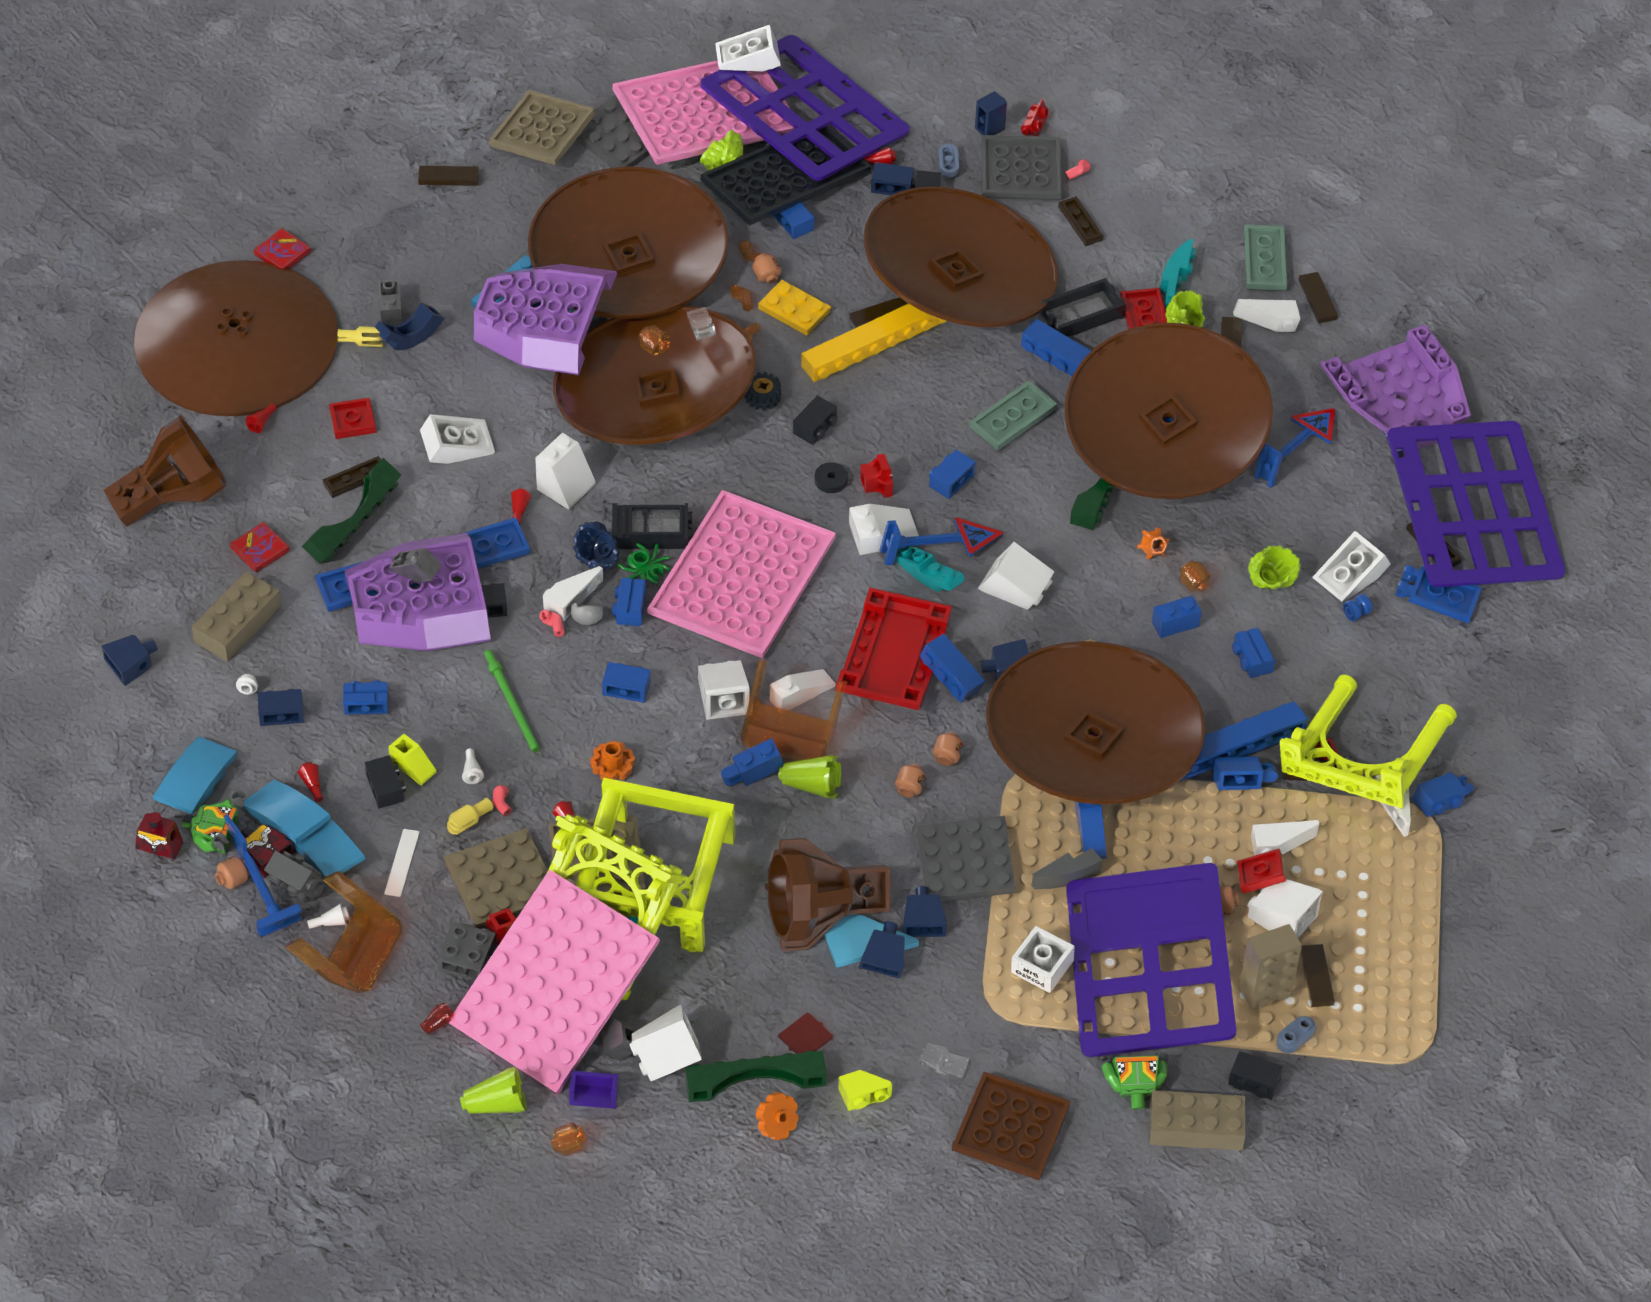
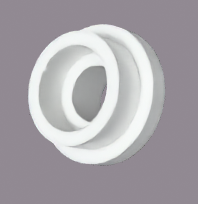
[236,674,258,695]

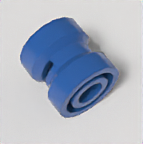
[1343,594,1373,622]

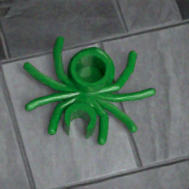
[617,543,670,585]

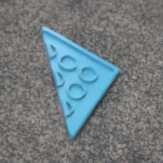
[824,914,919,968]

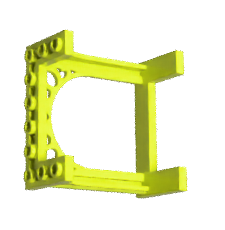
[575,778,735,952]

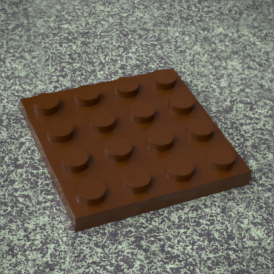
[952,1071,1071,1181]

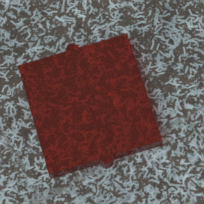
[778,1012,833,1054]

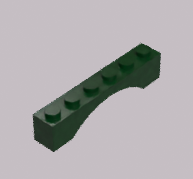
[301,458,401,564]
[1070,478,1115,530]
[685,1050,827,1103]

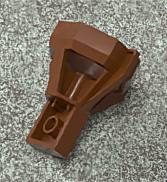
[104,415,227,526]
[765,838,890,951]

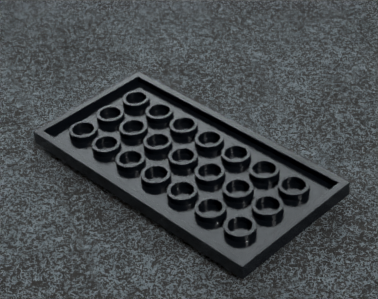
[700,126,872,226]

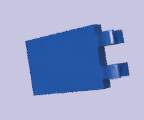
[1395,565,1482,623]

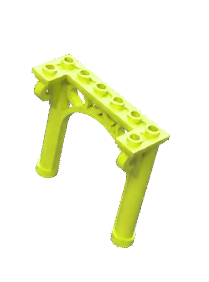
[1280,675,1457,809]
[547,814,688,1000]

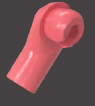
[1065,159,1091,180]
[539,610,565,637]
[492,785,512,817]

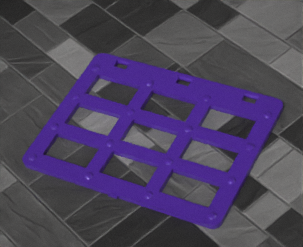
[700,35,910,181]
[1387,421,1565,587]

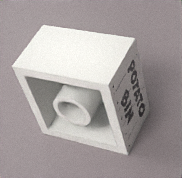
[1011,926,1074,993]

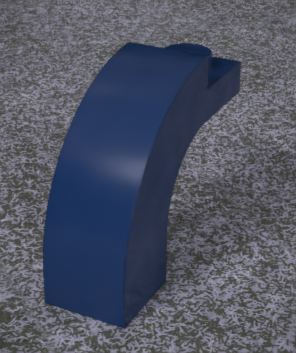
[375,303,445,350]

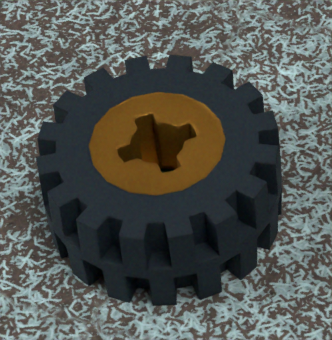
[745,372,781,410]

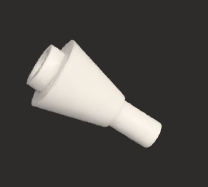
[462,748,484,784]
[307,903,350,929]

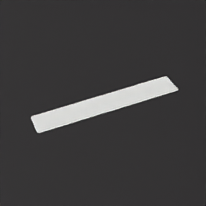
[384,829,419,897]

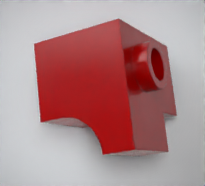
[860,453,893,498]
[486,908,517,946]

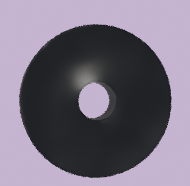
[814,462,848,493]

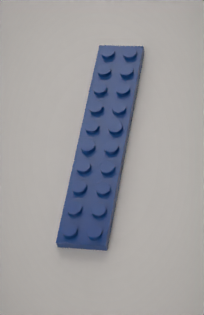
[315,518,530,612]

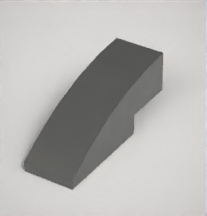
[1032,848,1102,889]

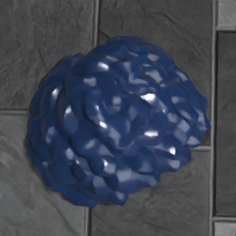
[573,521,620,571]

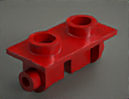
[1021,99,1049,136]

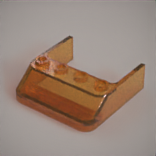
[741,660,847,760]
[285,871,402,993]

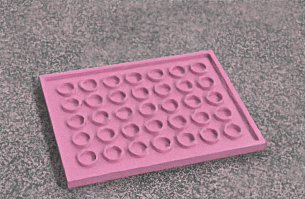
[612,60,795,165]
[647,490,836,659]
[448,870,661,1095]

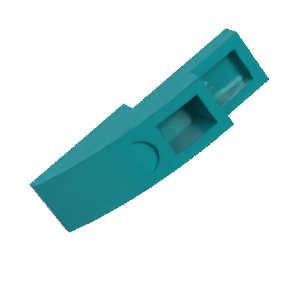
[1160,239,1196,309]
[895,546,965,592]

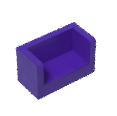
[569,1071,619,1109]

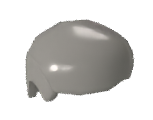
[571,603,603,626]

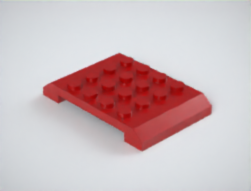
[835,587,952,710]

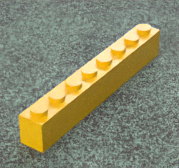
[801,304,946,382]

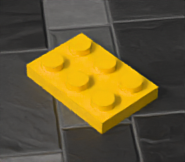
[758,280,831,336]

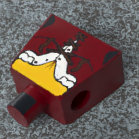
[135,812,184,860]
[241,825,295,879]

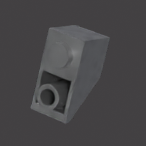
[378,279,402,325]
[389,548,442,583]
[601,1016,638,1061]

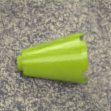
[778,755,841,799]
[460,1067,527,1114]

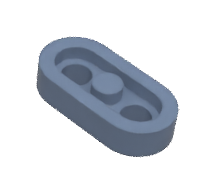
[938,144,959,178]
[1276,1016,1316,1053]

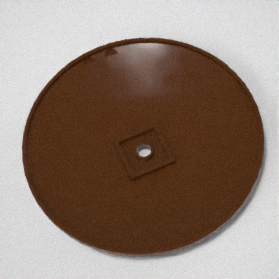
[528,166,728,319]
[863,187,1058,327]
[134,260,338,416]
[553,305,756,445]
[1065,323,1273,499]
[986,641,1205,805]

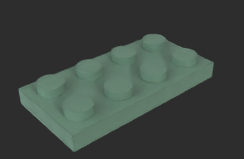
[1244,225,1287,291]
[969,381,1057,451]

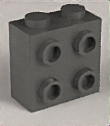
[264,851,326,901]
[437,922,496,980]

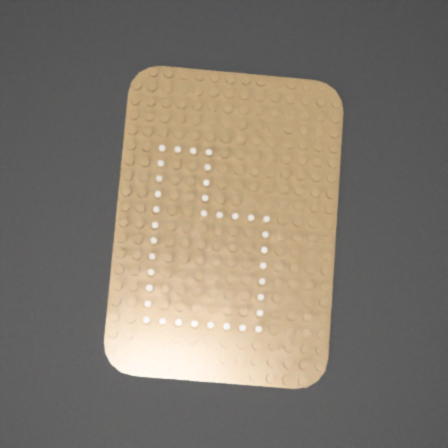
[982,774,1442,1064]

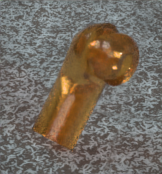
[739,240,762,262]
[730,285,753,311]
[743,322,760,341]

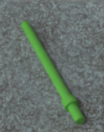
[484,649,540,753]

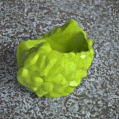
[700,129,743,170]
[1165,290,1205,327]
[1248,545,1301,590]

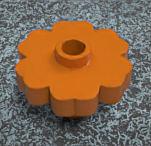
[590,741,635,780]
[756,1092,799,1141]

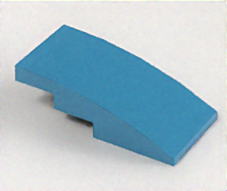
[153,736,237,814]
[242,780,331,844]
[293,818,366,882]

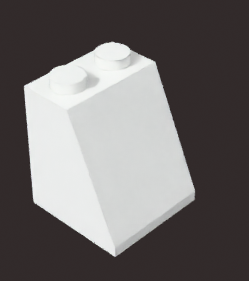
[535,433,596,510]
[978,542,1054,610]
[698,660,749,720]
[1248,879,1323,938]
[629,1005,702,1081]

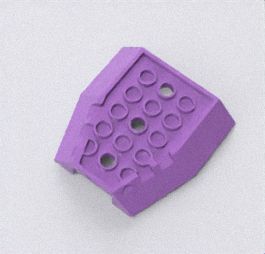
[474,264,617,375]
[1320,324,1471,449]
[345,533,491,651]

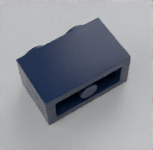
[975,91,1007,135]
[871,162,914,195]
[258,689,304,726]

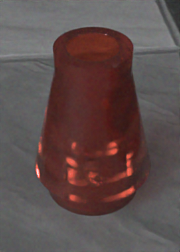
[420,1002,454,1035]

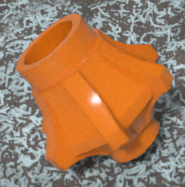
[1137,527,1169,559]

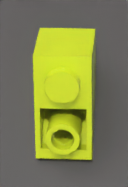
[388,734,437,786]
[838,1070,892,1111]

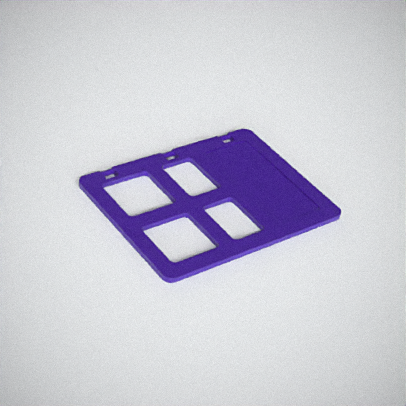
[1066,863,1237,1057]

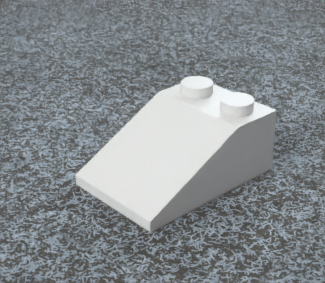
[715,25,781,72]
[420,414,495,464]
[849,504,919,555]
[1313,531,1391,603]

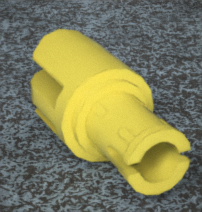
[338,326,383,347]
[447,798,493,835]

